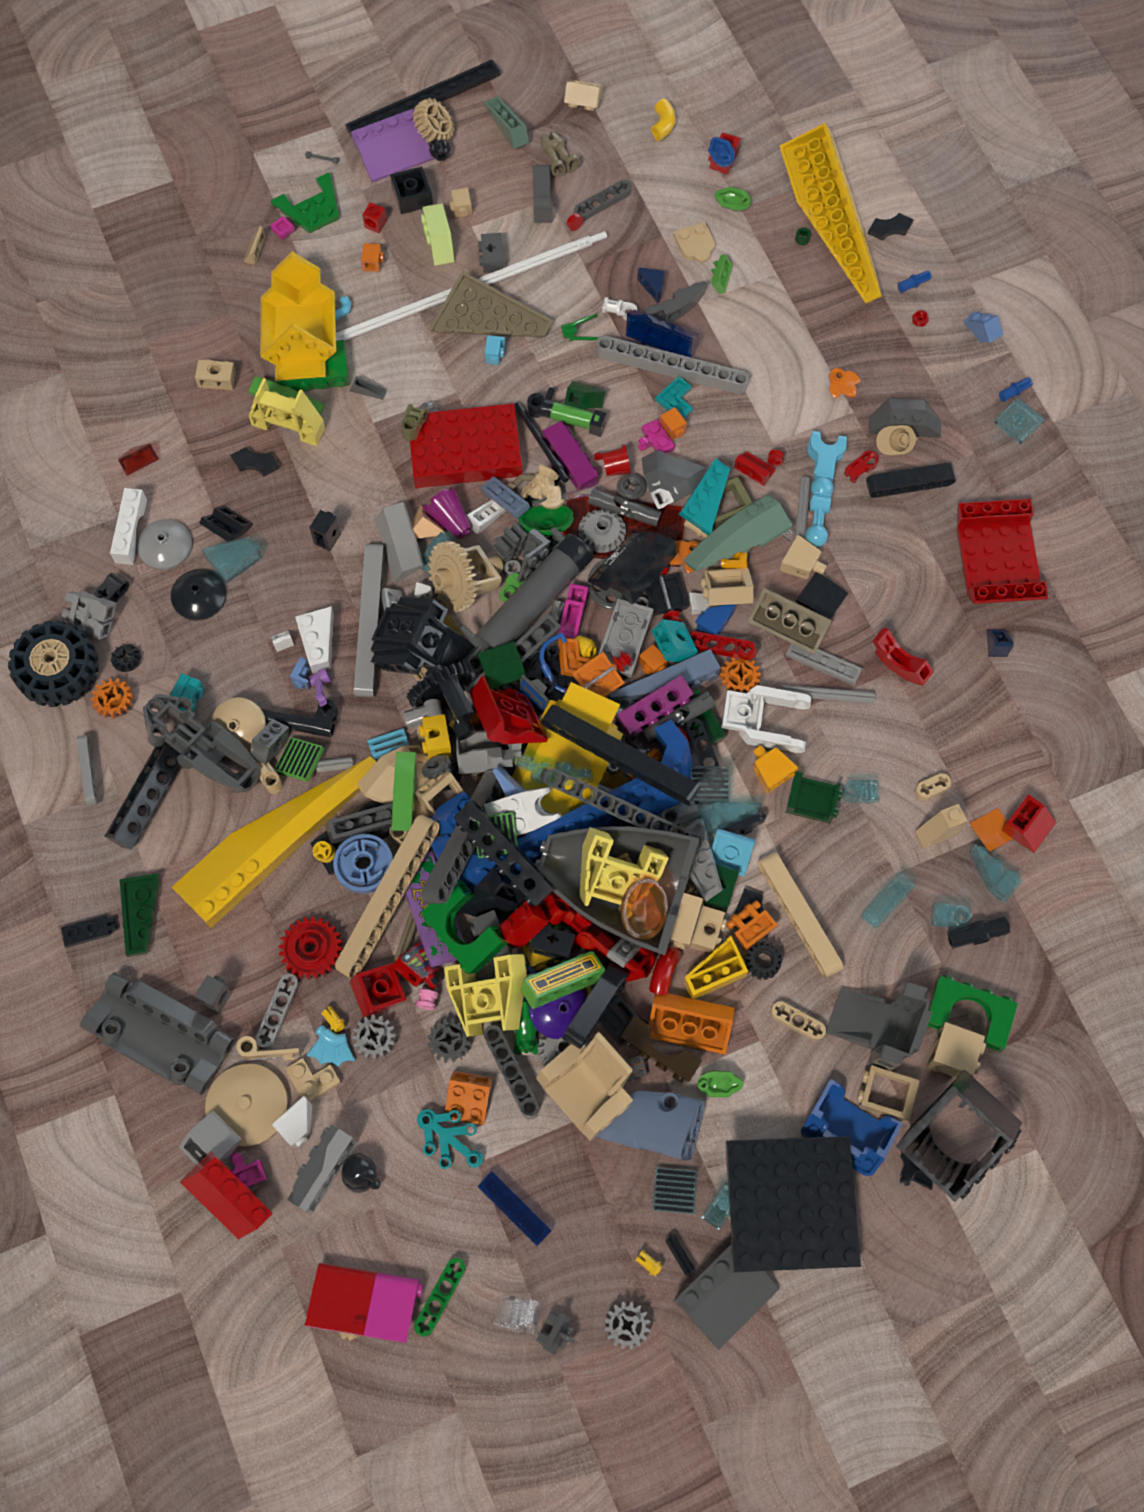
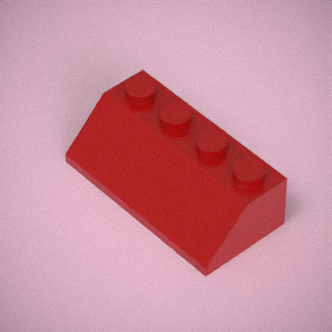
[180,1151,273,1240]

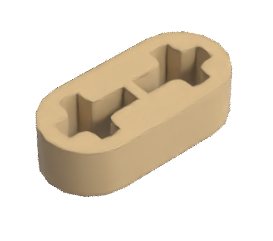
[915,773,951,800]

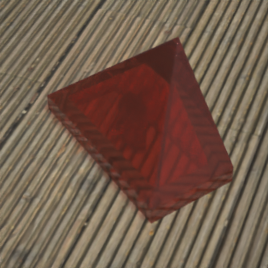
[118,443,159,476]

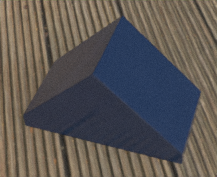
[637,267,665,303]
[987,629,1014,657]

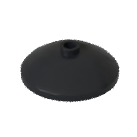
[170,569,227,621]

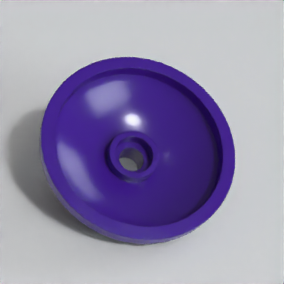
[529,989,587,1040]

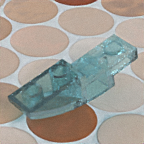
[514,755,595,786]

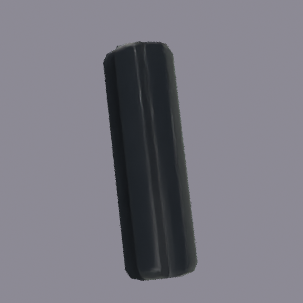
[665,1235,695,1276]

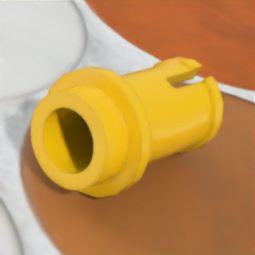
[321,1006,346,1033]
[635,1250,663,1277]

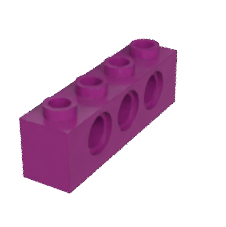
[615,675,693,736]

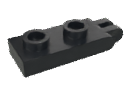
[722,813,766,836]
[61,916,118,948]

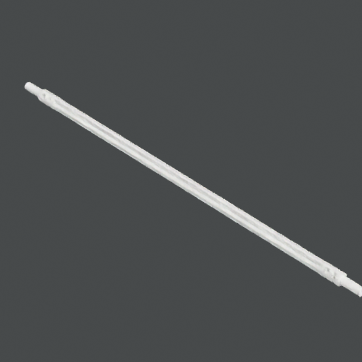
[336,231,607,341]

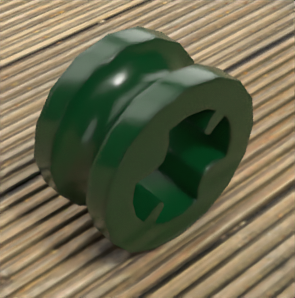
[795,227,811,245]

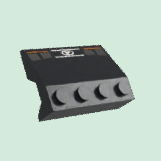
[588,531,676,605]

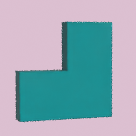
[655,376,693,419]

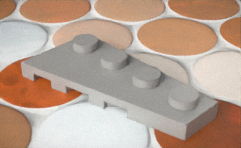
[685,818,722,901]

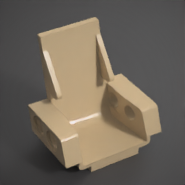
[536,1032,633,1141]

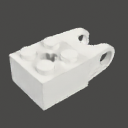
[484,787,561,836]

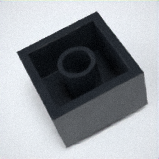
[390,166,433,214]

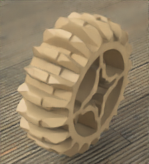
[412,98,454,143]

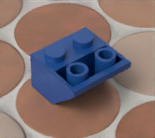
[431,792,470,837]

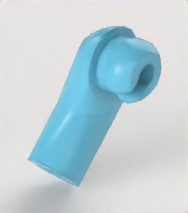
[335,296,351,320]

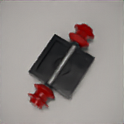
[645,568,688,622]

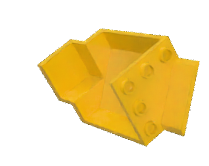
[260,251,336,381]

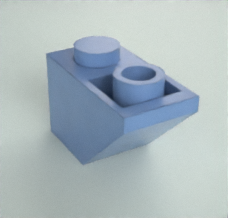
[963,312,1003,343]

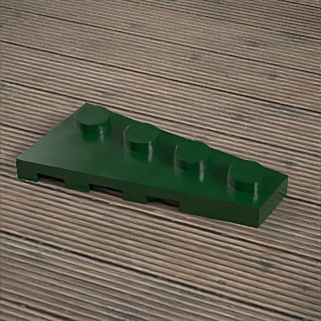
[119,873,160,957]

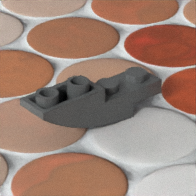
[644,281,706,325]

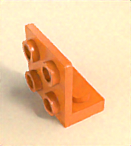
[445,1071,493,1125]

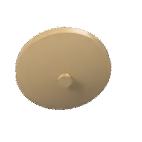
[205,1064,289,1148]

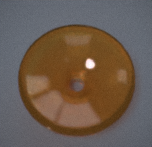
[620,878,668,940]

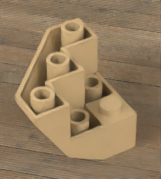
[357,745,433,817]

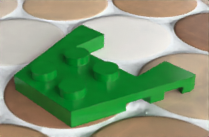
[271,172,339,234]

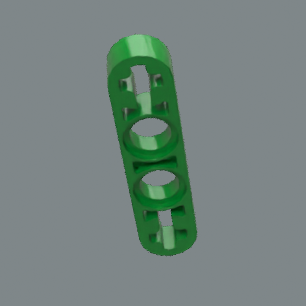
[414,1258,466,1337]

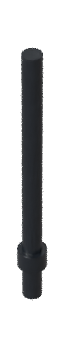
[514,402,569,483]

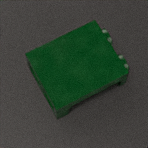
[785,771,843,824]

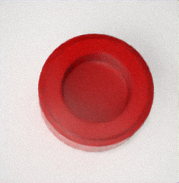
[566,213,584,231]

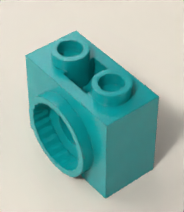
[651,619,698,662]

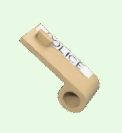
[236,1036,300,1061]

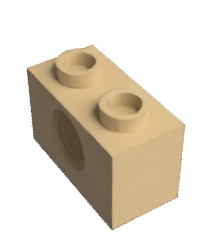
[195,359,236,390]
[690,906,727,954]

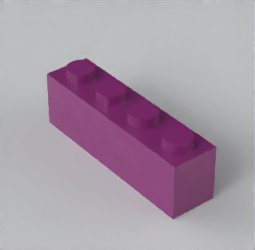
[542,421,599,494]

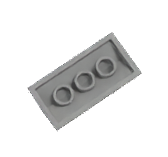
[375,502,424,583]

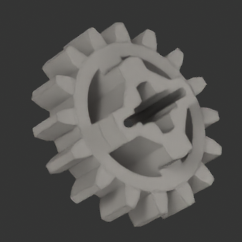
[352,1015,397,1060]
[604,1302,650,1350]

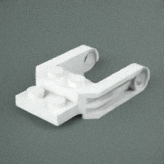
[721,685,811,753]

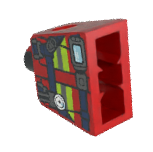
[392,942,442,990]

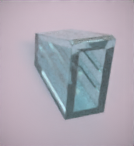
[202,537,262,583]

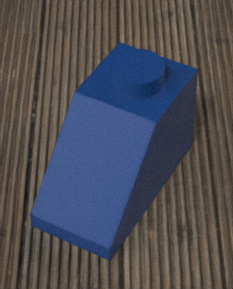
[695,604,736,635]

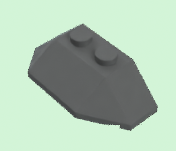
[869,398,941,438]

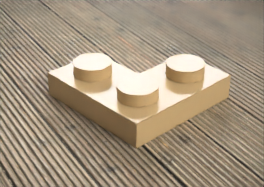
[285,1058,341,1102]

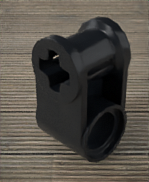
[94,573,129,603]

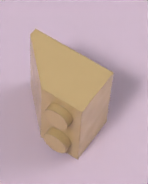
[564,80,604,111]

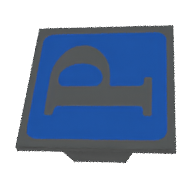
[519,675,549,713]

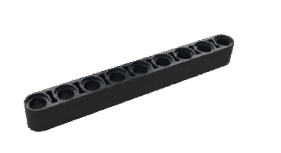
[541,705,701,805]

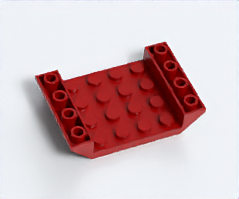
[957,499,1049,604]

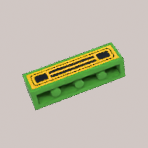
[520,951,605,1009]

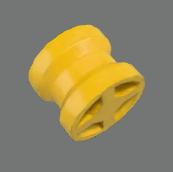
[312,841,336,863]

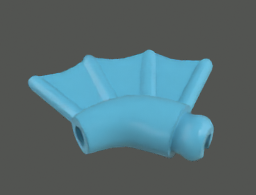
[307,1025,355,1066]

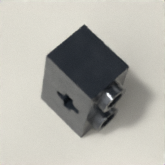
[309,510,341,551]
[530,924,576,961]

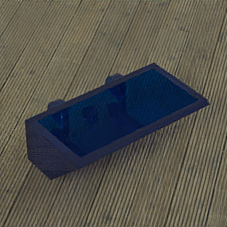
[626,310,700,358]

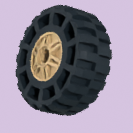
[8,621,99,707]

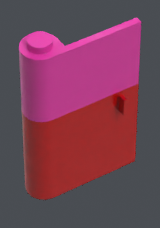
[304,1263,423,1343]

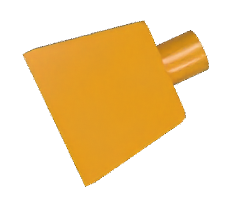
[753,745,798,794]

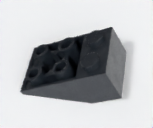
[459,866,525,917]

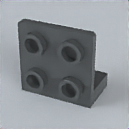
[517,529,551,583]

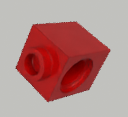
[362,202,387,234]

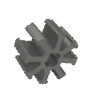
[492,523,528,562]

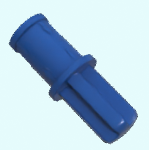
[897,271,932,293]
[998,377,1033,402]

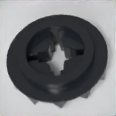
[110,643,141,672]

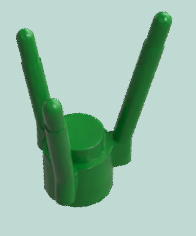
[561,314,599,342]

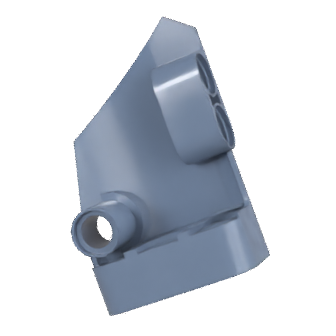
[596,1091,705,1161]

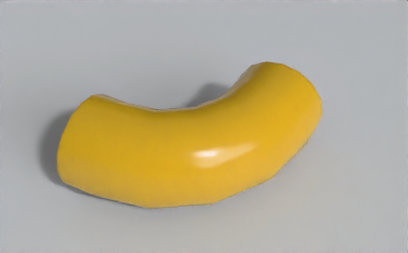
[651,98,676,141]

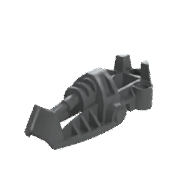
[143,694,260,793]

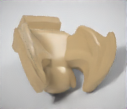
[521,465,565,509]

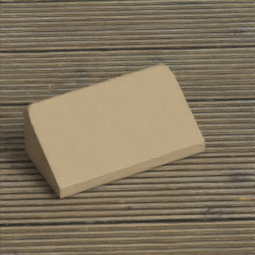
[243,226,265,265]

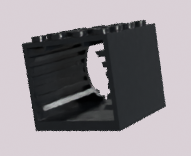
[896,1069,1022,1202]

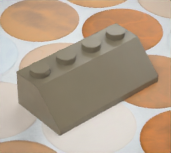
[748,588,833,654]

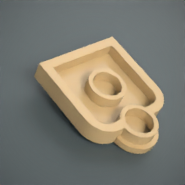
[673,221,715,263]

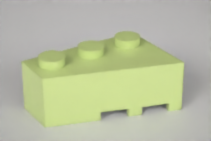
[420,203,455,265]

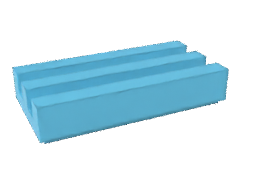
[367,728,410,759]

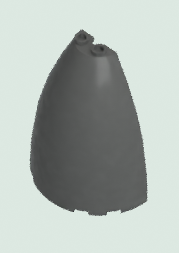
[535,827,699,955]

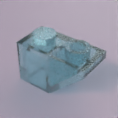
[702,1180,730,1230]

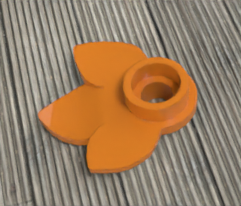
[829,368,861,399]
[670,540,700,574]

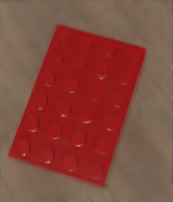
[408,403,522,489]

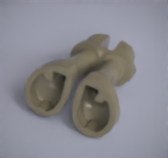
[540,131,580,177]

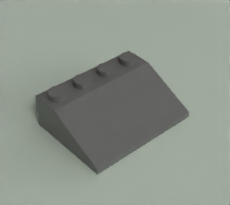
[674,1244,779,1350]

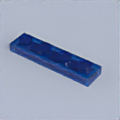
[477,1171,552,1247]

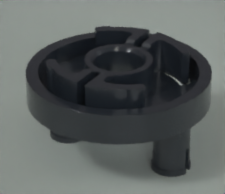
[524,646,578,703]

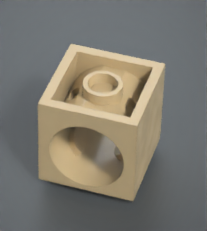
[926,1022,986,1079]

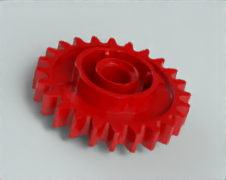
[278,916,343,981]

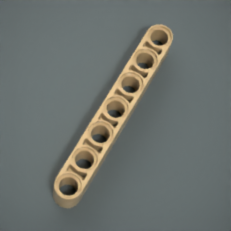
[757,852,844,978]

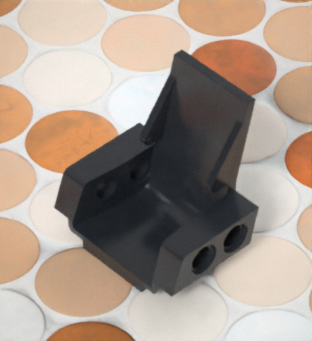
[370,597,475,675]

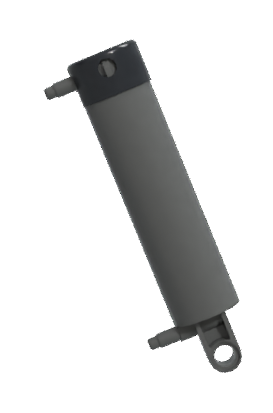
[460,527,593,672]

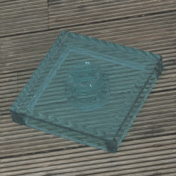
[994,398,1045,444]

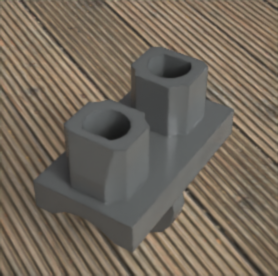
[537,1312,575,1355]

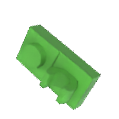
[711,254,733,294]

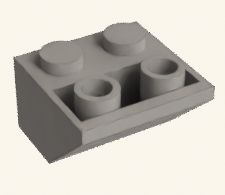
[179,1111,242,1165]

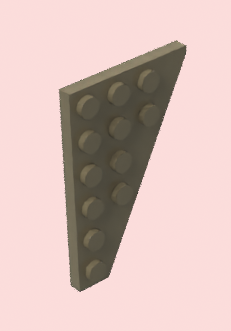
[429,271,553,338]

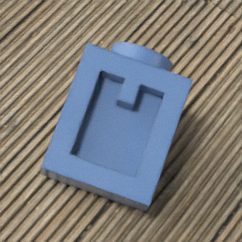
[290,657,310,690]

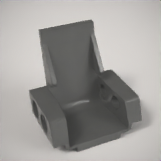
[826,982,932,1071]

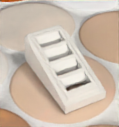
[467,499,506,534]

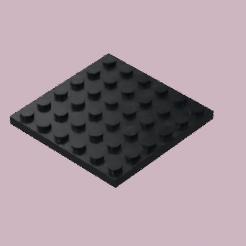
[725,1136,861,1273]

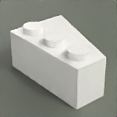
[295,607,334,674]

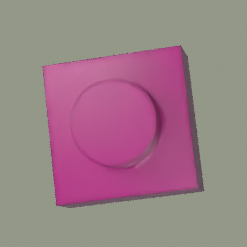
[270,216,295,240]

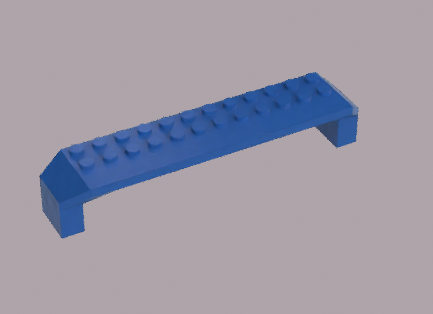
[431,720,693,892]

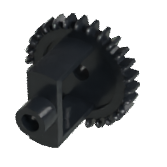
[406,662,477,741]

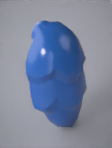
[708,137,734,167]

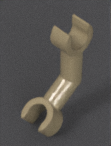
[507,471,539,492]

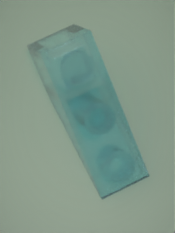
[699,802,762,836]
[969,844,1023,903]

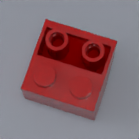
[1001,794,1056,853]

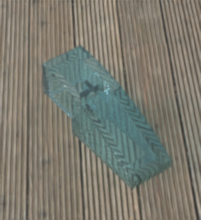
[861,872,916,929]

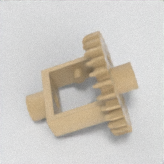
[428,541,503,613]

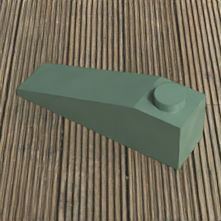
[484,96,529,149]

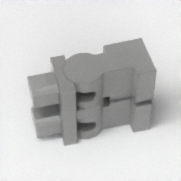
[61,591,117,640]

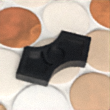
[867,213,914,241]
[230,447,280,477]

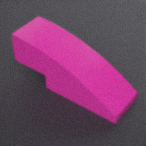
[558,584,589,639]

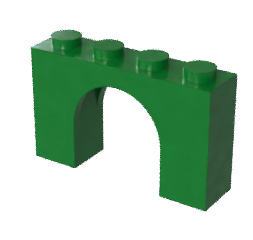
[276,340,349,392]
[421,880,508,974]
[927,975,1018,1052]

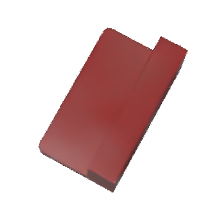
[734,451,775,486]

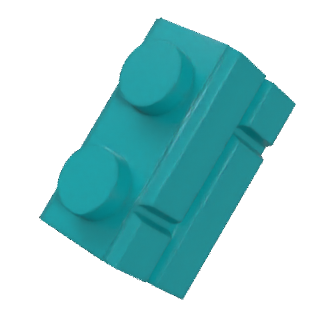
[170,673,205,713]

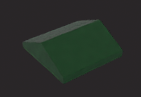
[478,641,526,689]

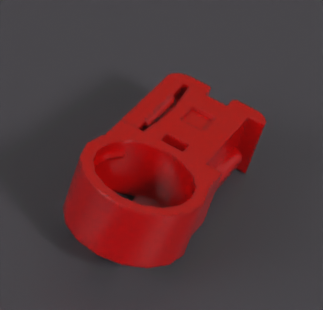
[844,451,879,483]

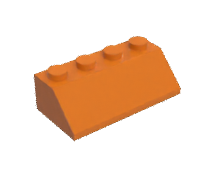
[649,994,735,1055]

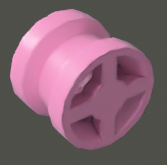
[415,989,439,1010]

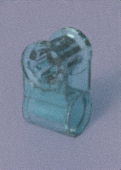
[842,780,880,803]
[932,903,972,928]

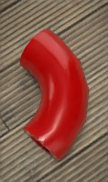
[649,946,682,995]

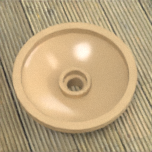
[211,697,266,752]

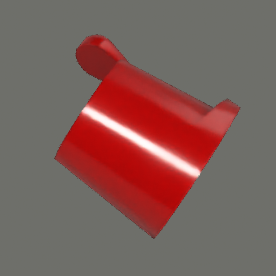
[594,444,631,477]

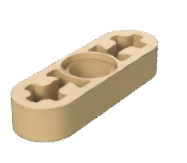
[771,1001,826,1041]

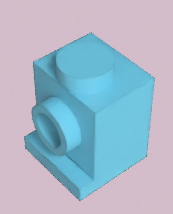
[485,335,506,365]

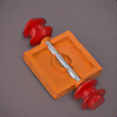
[565,651,633,697]

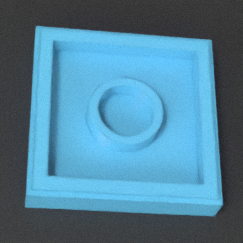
[711,829,755,877]

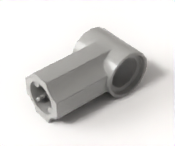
[403,699,443,728]

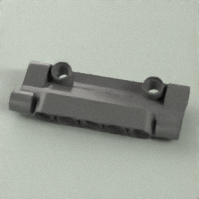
[80,972,235,1095]

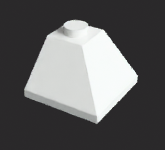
[272,1096,312,1149]

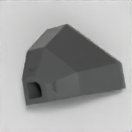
[641,450,707,509]

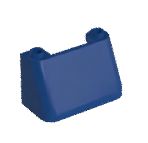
[801,1079,903,1176]

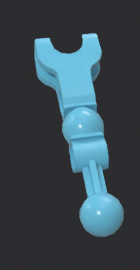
[805,431,847,548]

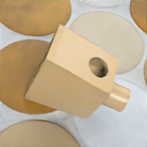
[780,535,827,579]

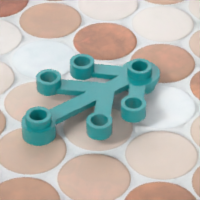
[417,1109,484,1169]

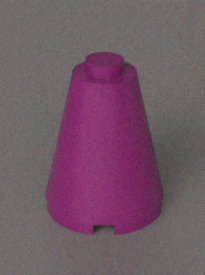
[423,487,471,539]

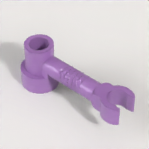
[309,668,331,707]

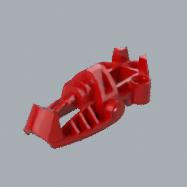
[540,892,656,982]

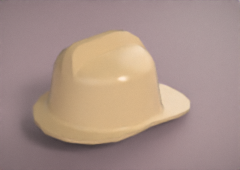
[876,425,918,455]

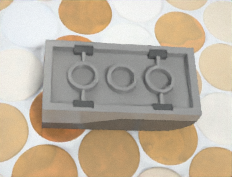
[599,599,653,681]
[287,1124,357,1216]

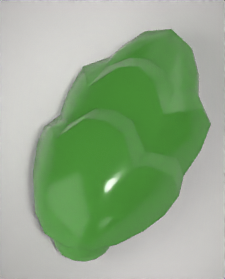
[714,187,751,212]
[697,1070,744,1098]

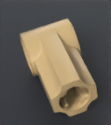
[255,759,283,794]

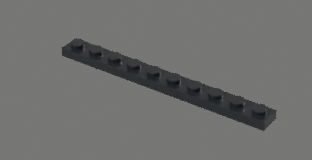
[345,59,500,138]

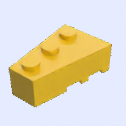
[683,936,748,999]

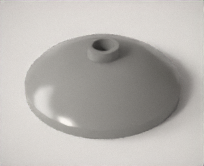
[137,519,192,570]

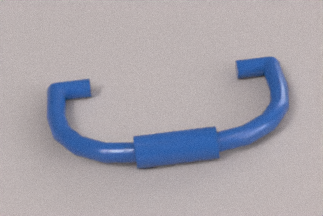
[539,633,567,693]

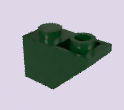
[564,381,606,409]

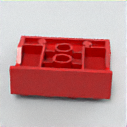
[470,676,548,744]

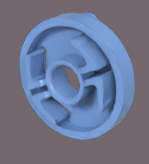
[333,834,393,894]

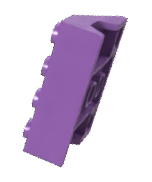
[351,109,434,183]

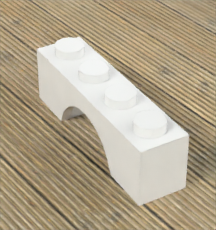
[110,488,147,565]

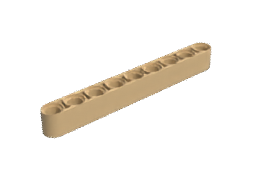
[335,814,440,979]

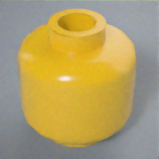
[574,636,597,659]

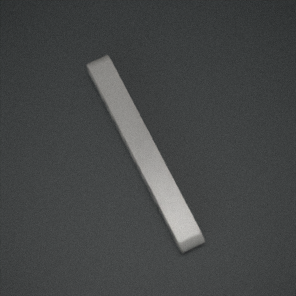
[596,336,749,394]
[354,544,385,697]

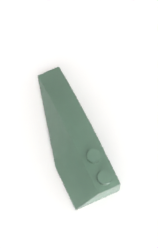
[684,494,793,572]

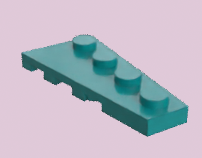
[679,458,730,536]

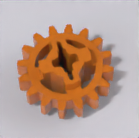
[720,657,761,693]
[90,678,134,719]

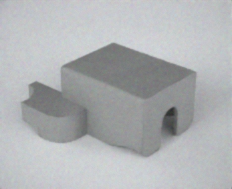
[456,731,522,774]

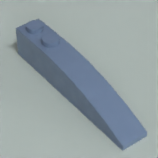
[608,649,721,703]

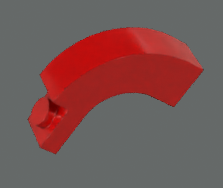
[873,627,934,686]

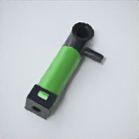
[527,387,607,437]

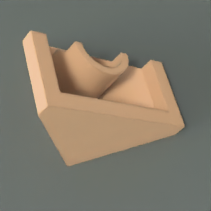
[411,505,444,539]

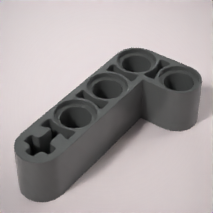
[533,165,551,223]

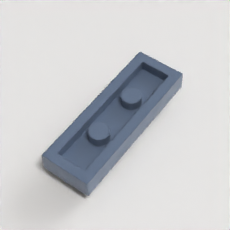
[480,476,530,519]

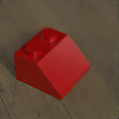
[499,900,549,949]
[349,963,407,1019]

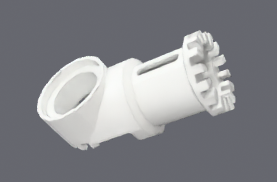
[602,297,637,321]

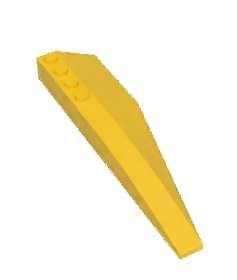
[779,123,882,304]
[171,756,376,928]

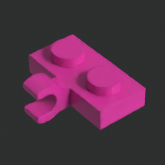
[637,419,675,453]
[231,1152,268,1187]

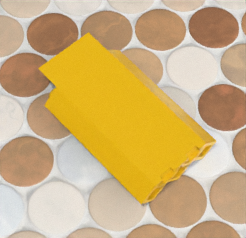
[501,682,623,816]

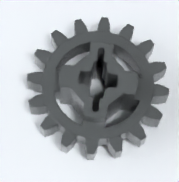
[427,1018,471,1063]

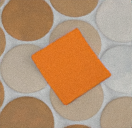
[969,808,1013,852]

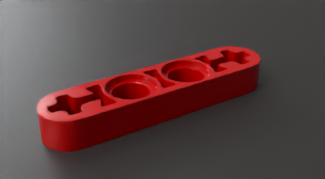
[689,631,757,660]

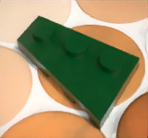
[673,688,726,745]

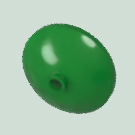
[518,504,573,537]

